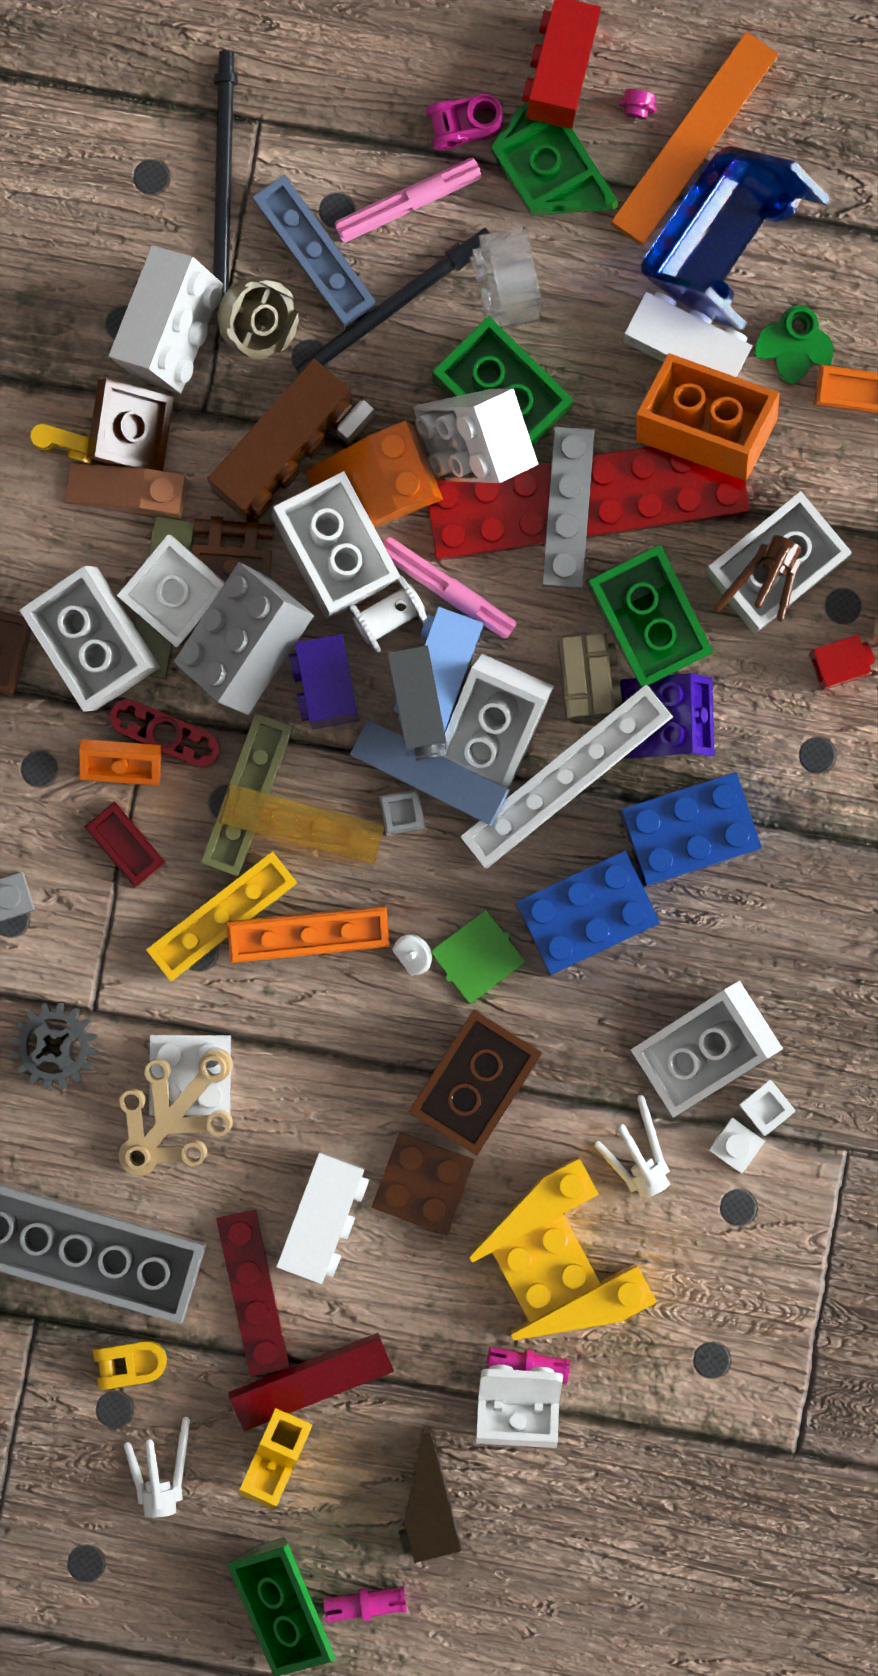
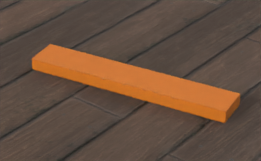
[610,32,778,247]

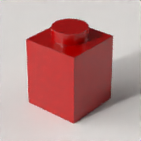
[809,634,875,691]

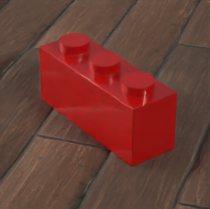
[522,0,601,129]

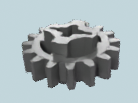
[10,1003,99,1090]

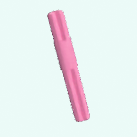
[335,158,481,242]
[383,537,516,639]

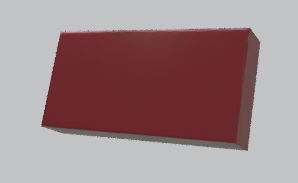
[84,801,166,888]

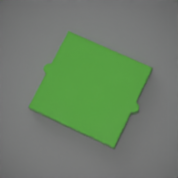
[431,910,525,1004]

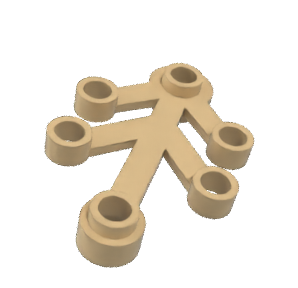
[119,1048,233,1176]

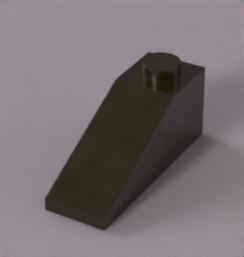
[399,1427,462,1563]

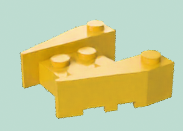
[469,1157,657,1340]

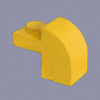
[238,1408,312,1510]

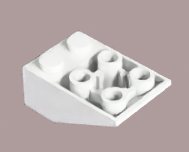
[413,388,539,483]

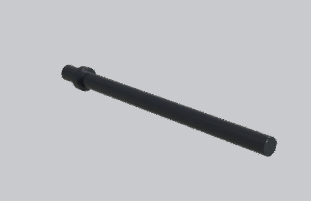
[213,50,238,310]

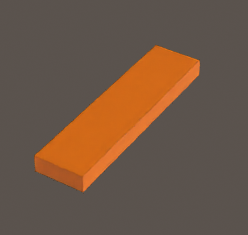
[226,905,390,963]

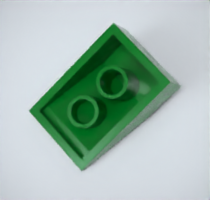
[585,544,714,688]

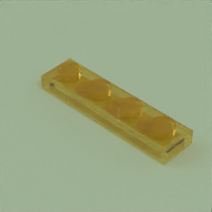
[219,784,385,865]

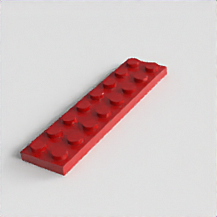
[428,447,750,561]

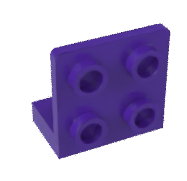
[620,673,715,759]

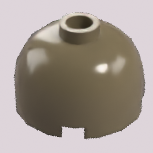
[217,278,299,360]

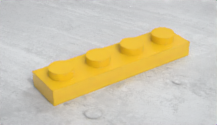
[146,851,298,982]

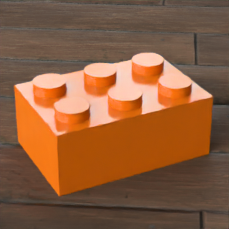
[636,353,779,481]

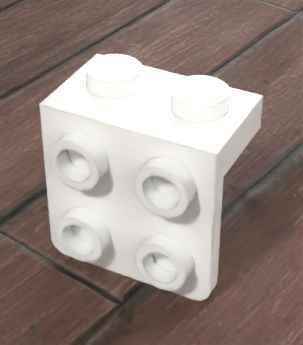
[476,1365,563,1448]

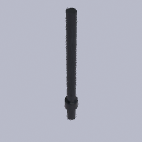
[294,227,494,375]

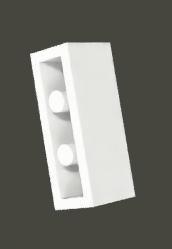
[622,292,753,377]
[277,1152,370,1284]

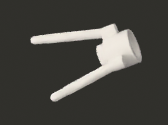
[594,1095,670,1200]
[124,1417,190,1518]

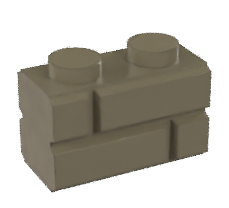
[558,634,622,721]

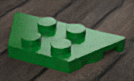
[491,102,618,216]

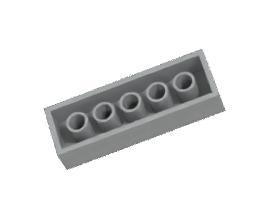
[0,1182,207,1324]

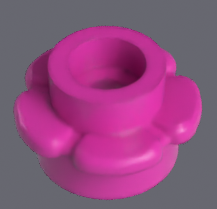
[618,89,656,120]

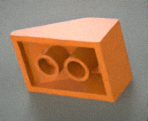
[305,420,443,528]

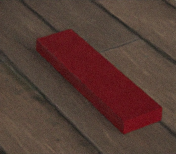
[228,1332,394,1431]

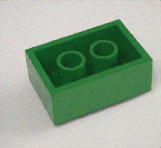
[432,316,574,447]

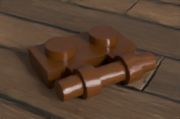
[191,516,274,582]

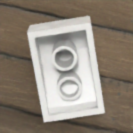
[439,654,554,790]
[631,981,783,1118]

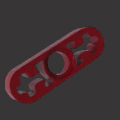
[110,699,220,768]

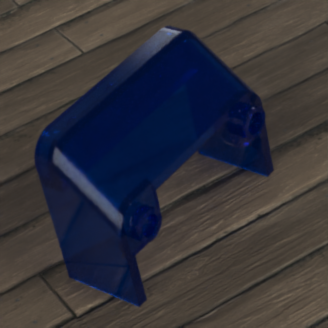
[641,146,831,330]

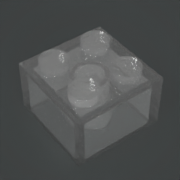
[472,226,542,329]

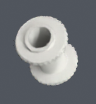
[349,576,428,653]

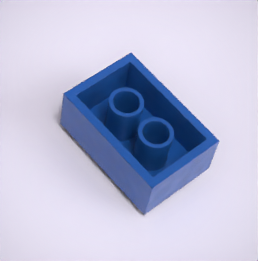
[619,772,762,888]
[515,850,660,976]

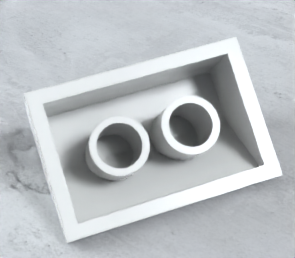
[271,471,401,621]

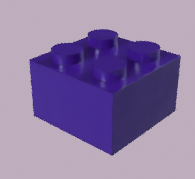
[289,634,359,730]

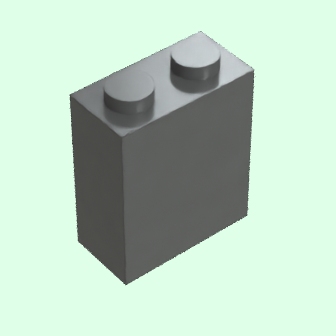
[388,645,447,761]

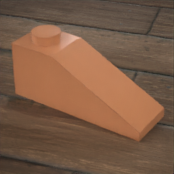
[64,463,188,520]

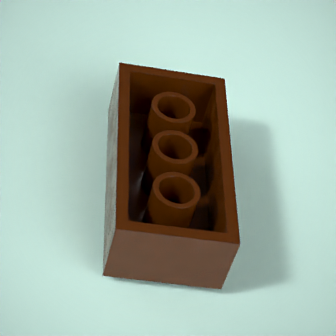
[207,358,352,521]

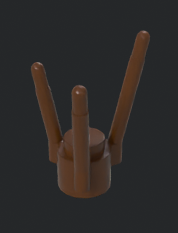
[714,535,802,621]

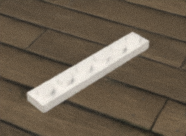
[460,685,673,868]

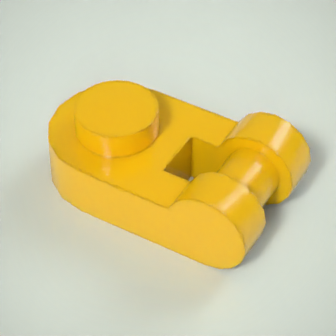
[30,424,92,464]
[92,1341,167,1390]

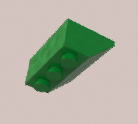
[226,1537,336,1676]

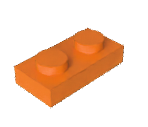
[79,739,161,786]

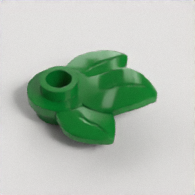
[755,305,834,385]

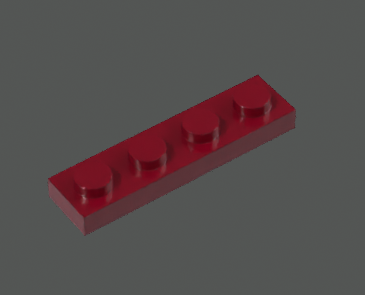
[216,1209,290,1377]

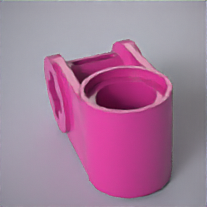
[425,94,503,150]

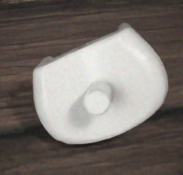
[392,934,432,976]

